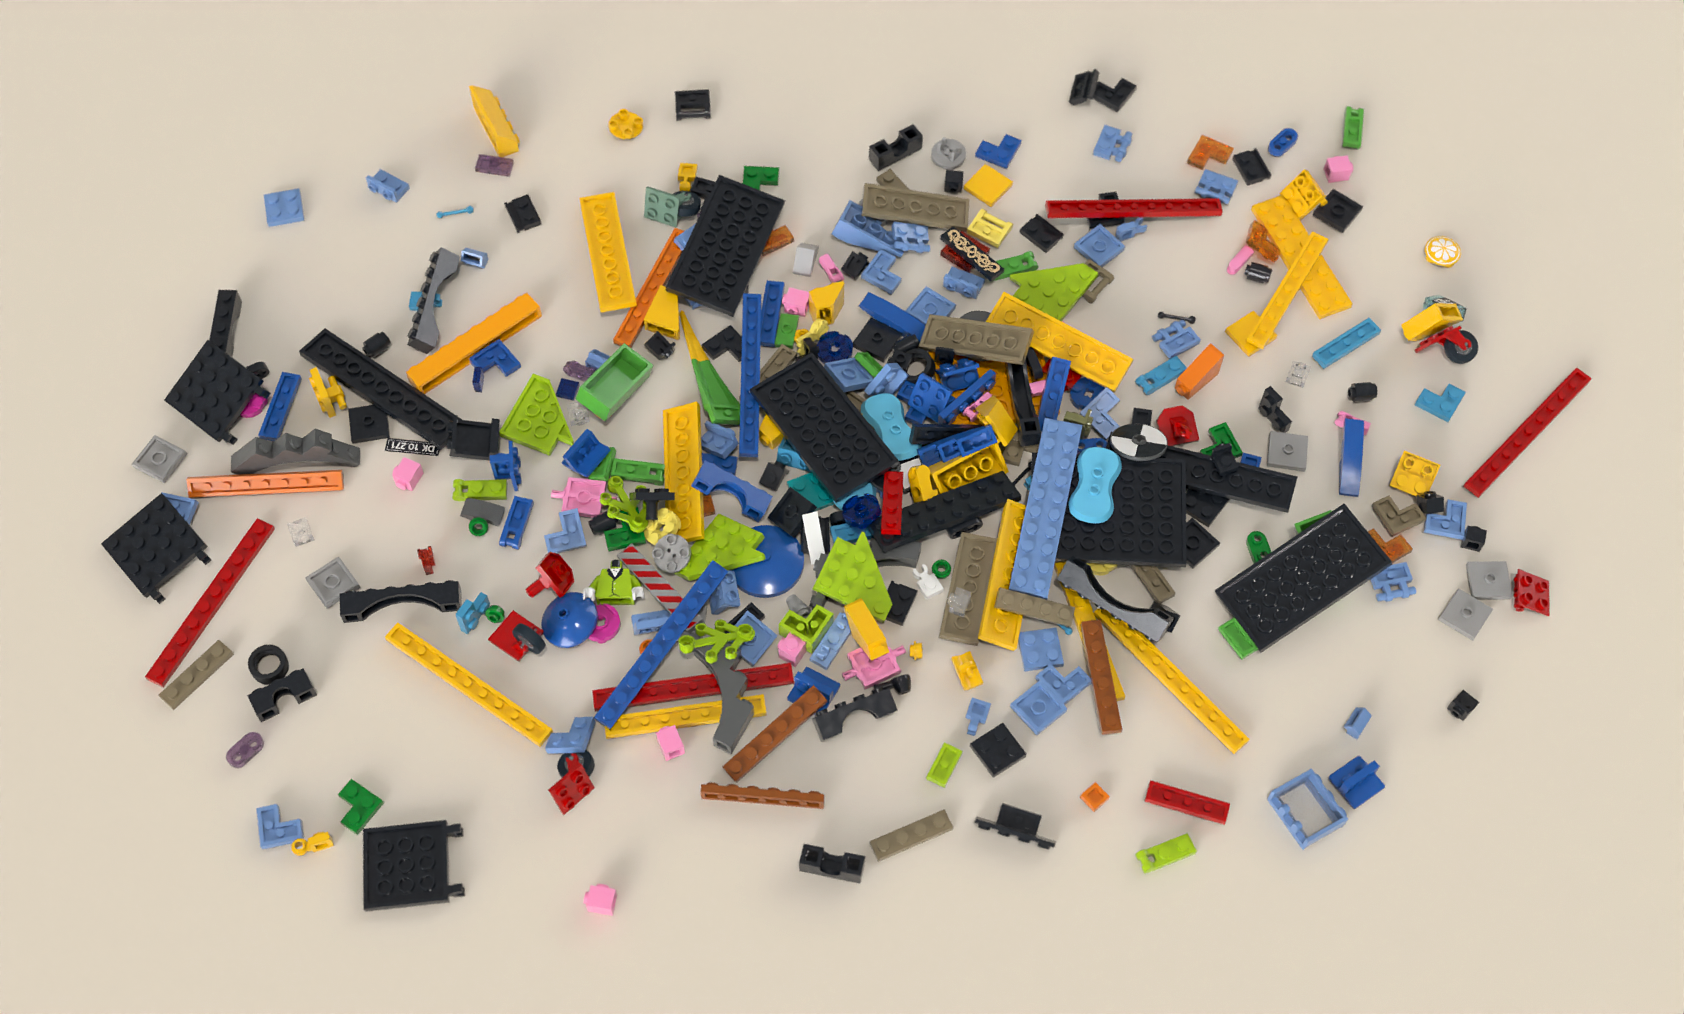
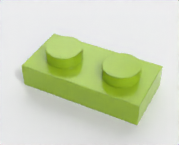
[926,742,963,788]

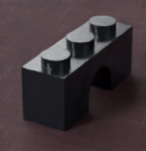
[869,124,923,171]
[247,668,317,722]
[799,844,865,884]

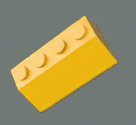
[469,85,520,158]
[928,443,1009,495]

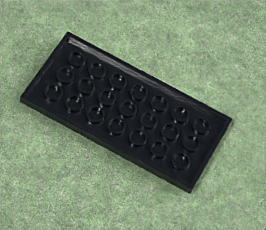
[665,175,785,317]
[750,353,899,503]
[1214,503,1392,653]

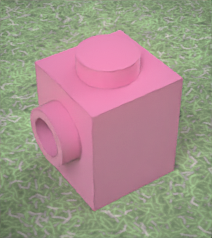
[1324,156,1353,183]
[782,287,809,317]
[392,457,424,491]
[777,633,806,667]
[656,725,685,761]
[584,884,617,916]

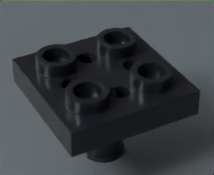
[629,488,675,520]

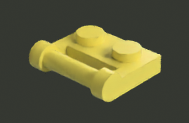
[967,209,1014,248]

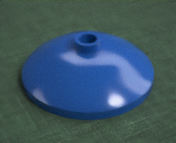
[541,592,598,648]

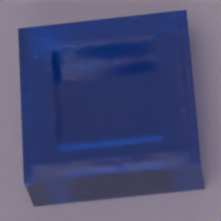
[472,367,484,392]
[556,378,580,401]

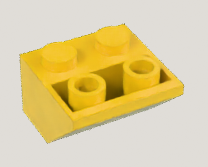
[809,281,844,325]
[975,395,1018,447]

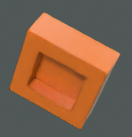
[1080,782,1110,812]

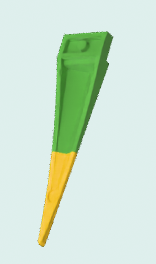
[679,310,740,425]

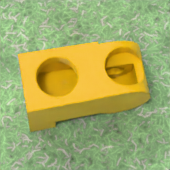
[908,465,938,502]

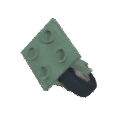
[644,186,701,228]

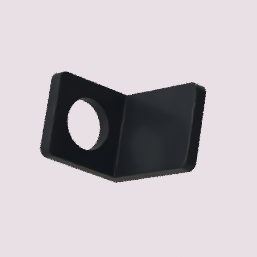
[935,347,954,365]

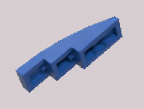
[858,292,926,342]
[1339,418,1364,497]
[916,424,997,467]

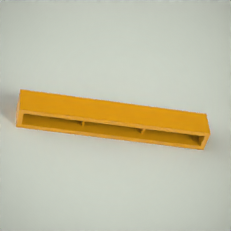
[406,292,542,394]

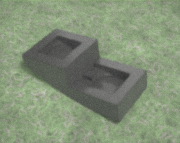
[460,498,505,527]

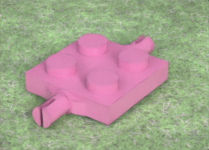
[551,477,617,517]
[842,645,906,689]

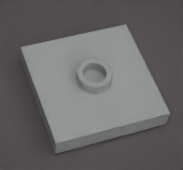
[1267,431,1308,472]
[132,435,187,483]
[305,557,360,609]
[1466,561,1512,600]
[1438,588,1493,641]

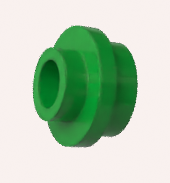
[469,517,488,536]
[932,559,951,579]
[485,605,505,623]

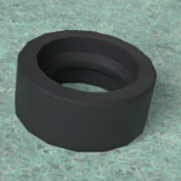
[905,349,936,385]
[248,645,289,685]

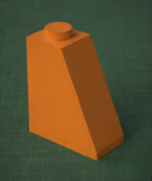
[1175,343,1224,400]

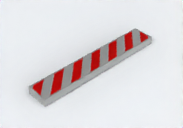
[617,543,704,633]

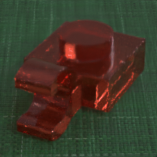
[417,546,436,575]

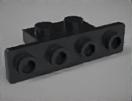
[975,803,1056,849]

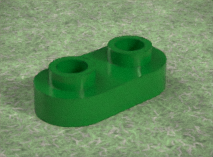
[1246,531,1271,563]

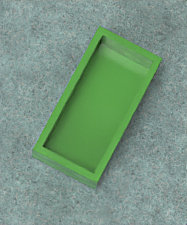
[576,343,653,421]

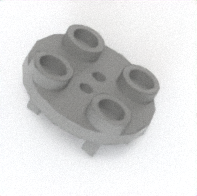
[931,137,966,170]
[652,533,691,573]

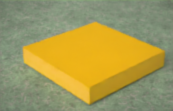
[963,164,1013,207]
[1225,310,1278,357]

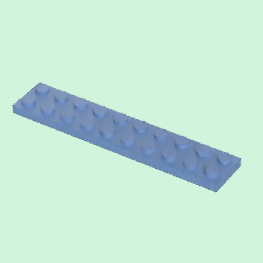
[1009,418,1082,600]

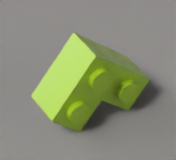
[779,604,834,653]

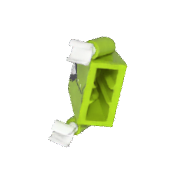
[583,560,645,605]

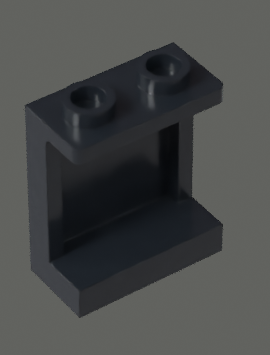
[446,415,500,460]

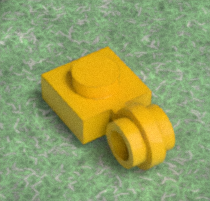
[678,163,698,192]
[291,832,334,856]

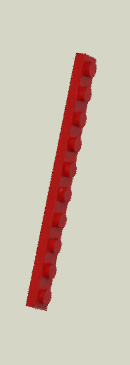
[1045,198,1223,218]
[1463,367,1592,498]
[145,518,275,688]
[592,663,794,712]

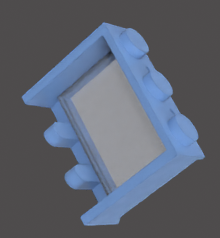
[1267,769,1348,850]

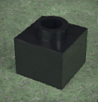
[944,170,964,193]
[1417,491,1444,514]
[1461,526,1487,552]

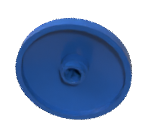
[730,525,804,598]

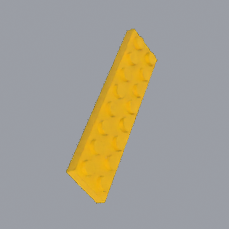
[579,192,637,312]
[1251,195,1353,320]
[986,292,1133,393]
[663,401,705,542]
[978,499,1026,651]

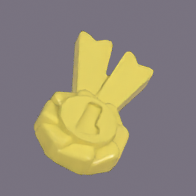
[796,318,829,356]

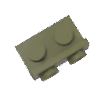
[1063,409,1093,439]

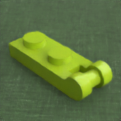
[452,479,508,501]
[1135,833,1197,874]

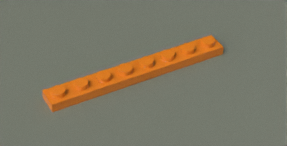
[613,228,684,348]
[186,470,344,497]

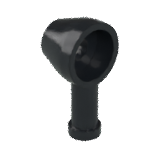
[874,674,911,695]

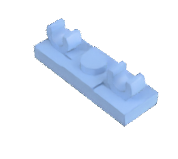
[810,612,851,670]

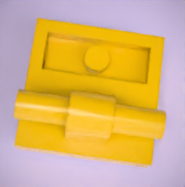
[1279,169,1328,220]
[309,367,347,418]
[1389,450,1440,497]

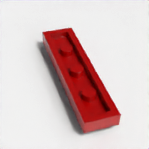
[881,471,904,535]
[1145,780,1230,825]

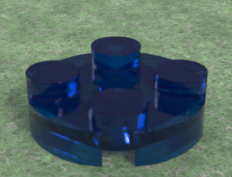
[817,331,853,364]
[842,493,882,529]

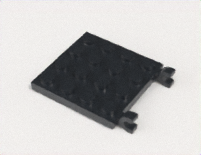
[164,340,271,445]
[101,493,211,604]
[363,820,465,912]

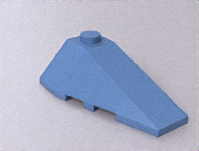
[831,200,904,257]

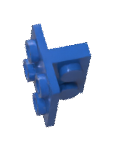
[935,358,979,391]
[908,373,956,422]
[562,429,611,477]
[490,441,522,491]
[787,667,840,715]
[1328,756,1385,809]

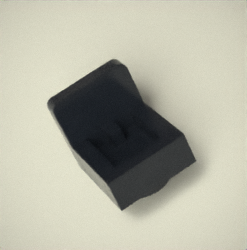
[644,331,676,360]
[795,337,820,361]
[887,349,912,371]
[759,461,789,491]

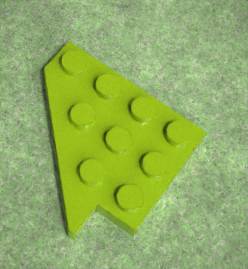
[1009,263,1098,322]
[499,374,574,456]
[674,513,766,581]
[812,531,892,623]

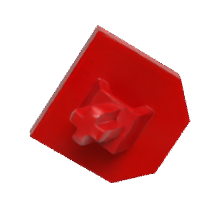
[1156,405,1199,446]
[525,552,575,598]

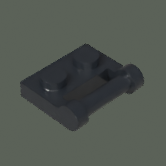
[675,89,711,120]

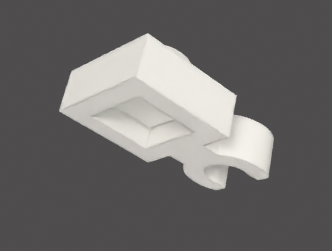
[913,564,944,600]

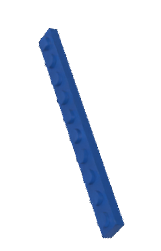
[739,293,761,457]
[594,560,728,730]

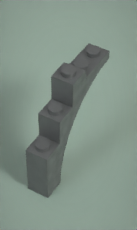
[231,429,360,475]
[810,538,922,610]
[681,631,754,754]

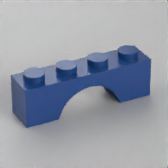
[691,460,773,522]

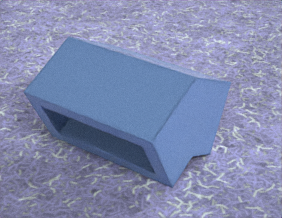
[460,247,489,268]
[585,349,610,372]
[1344,707,1372,739]

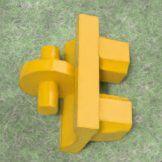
[951,651,983,690]

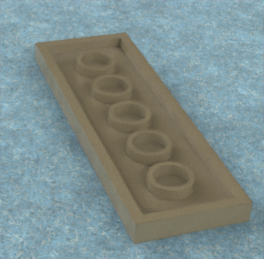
[861,183,969,232]
[919,314,1034,365]
[939,532,997,646]

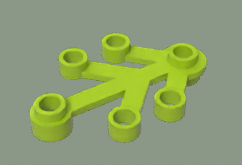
[600,476,648,533]
[679,619,755,663]

